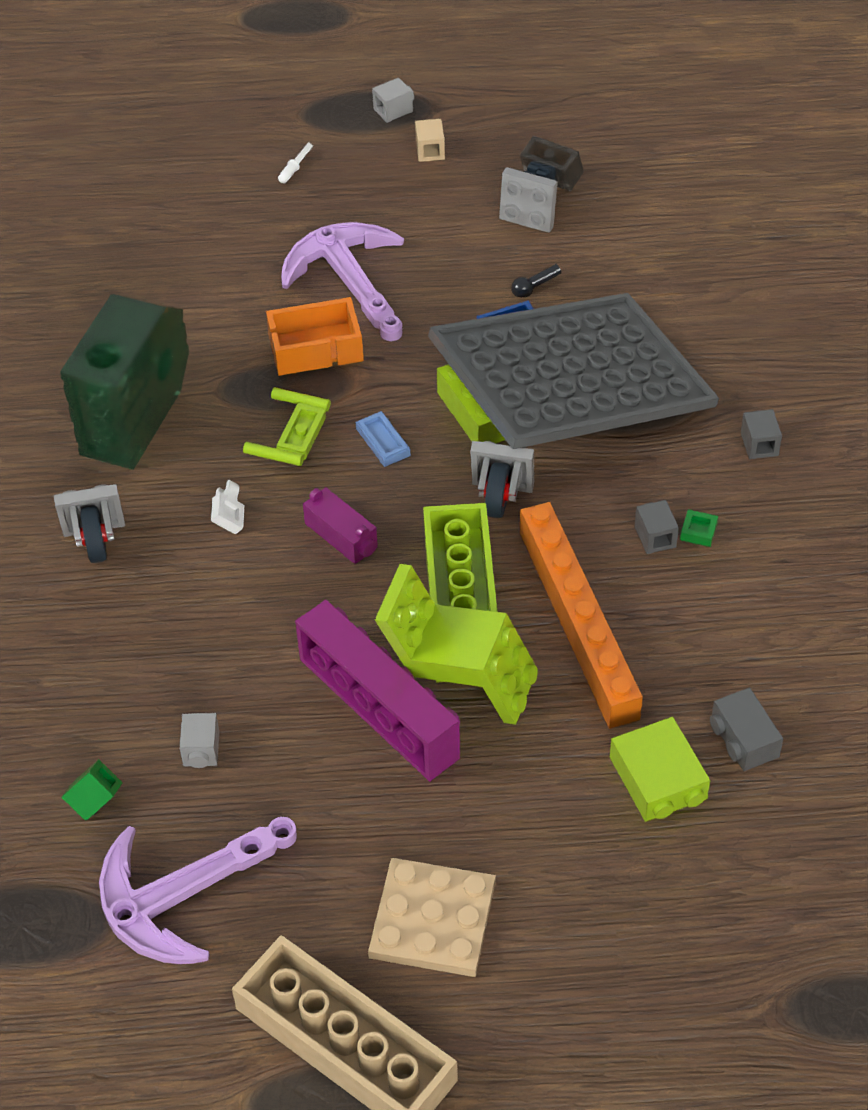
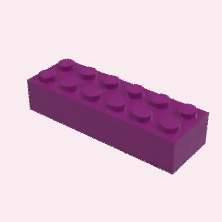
[295,600,460,782]

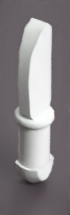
[278,142,313,184]

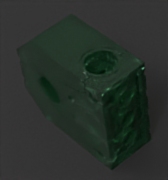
[60,294,189,470]

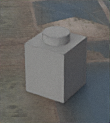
[372,78,414,122]
[179,713,220,768]

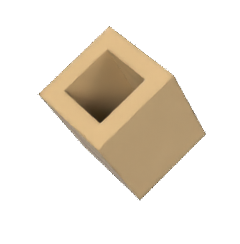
[415,119,445,162]

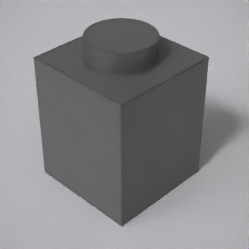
[741,409,782,459]
[635,500,679,554]

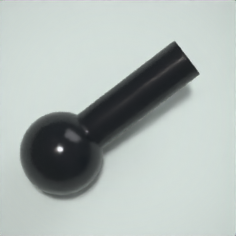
[511,264,562,297]

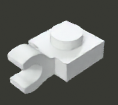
[211,480,244,534]

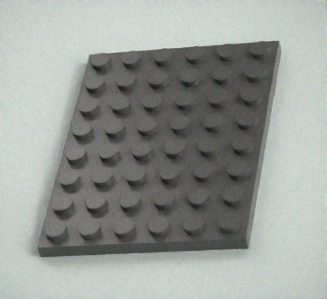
[428,293,719,449]

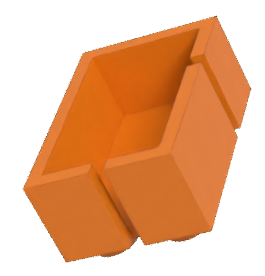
[266,297,364,376]

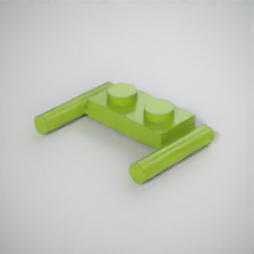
[243,387,331,466]

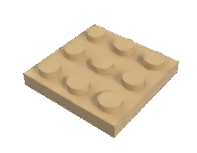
[368,858,496,977]

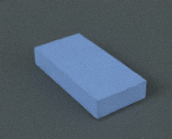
[356,411,411,467]

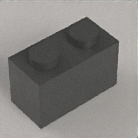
[710,687,783,771]

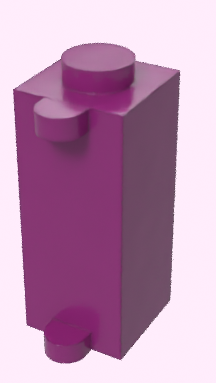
[303,487,378,564]

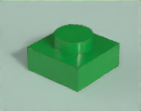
[680,509,718,547]

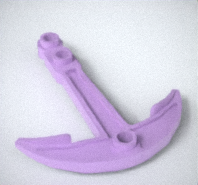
[281,222,404,341]
[99,817,297,964]

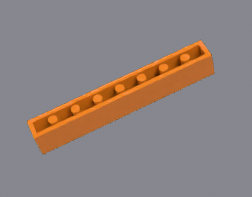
[520,502,643,729]

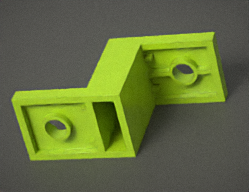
[375,564,538,725]

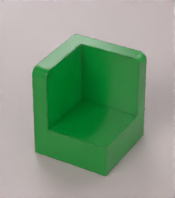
[61,759,123,820]

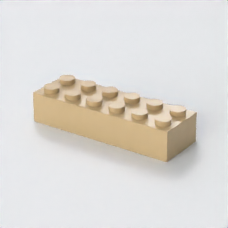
[232,935,458,1110]

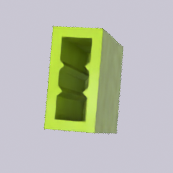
[610,717,710,822]

